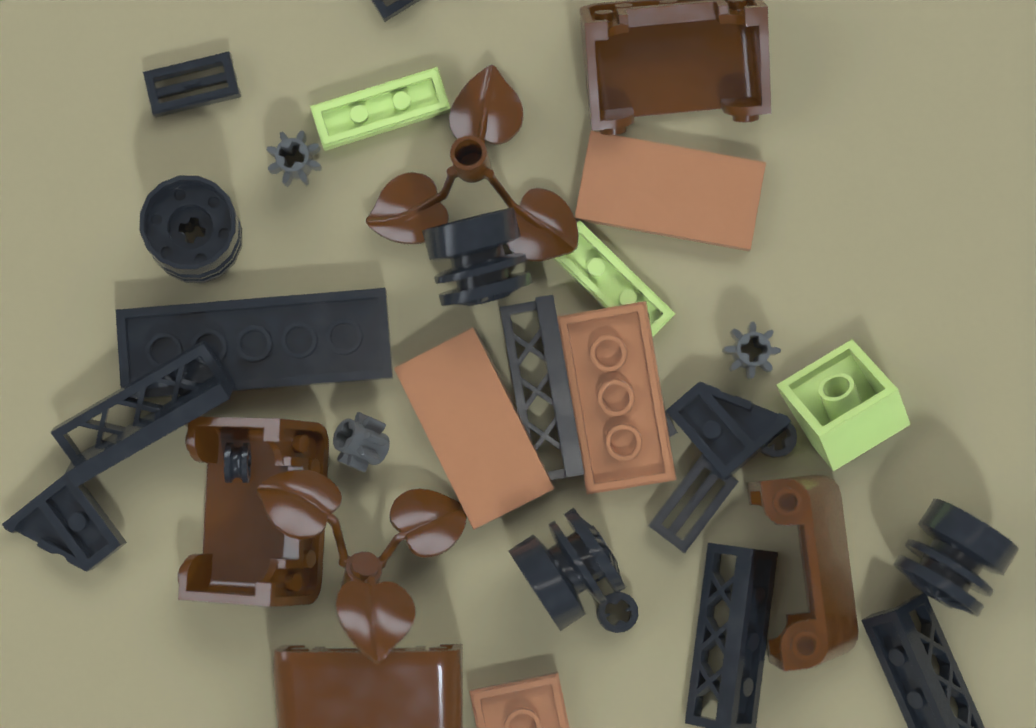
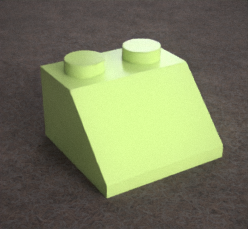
[776,339,911,471]

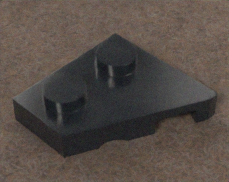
[666,381,793,480]
[2,474,127,572]

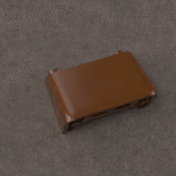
[579,0,772,135]
[177,417,329,607]
[747,475,859,672]
[274,644,463,728]

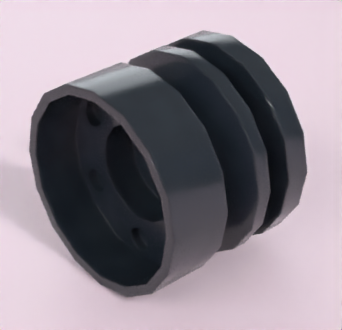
[139,175,243,283]
[422,207,533,306]
[893,499,1019,616]
[508,508,626,631]

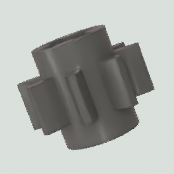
[266,130,322,187]
[722,322,781,379]
[333,412,390,472]

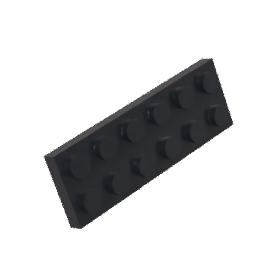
[115,288,393,399]

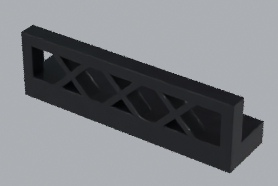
[500,295,584,480]
[50,340,235,488]
[685,543,778,728]
[861,593,985,728]

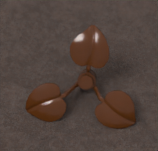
[366,65,579,261]
[256,470,467,664]

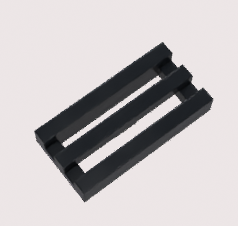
[143,51,241,118]
[648,454,739,553]

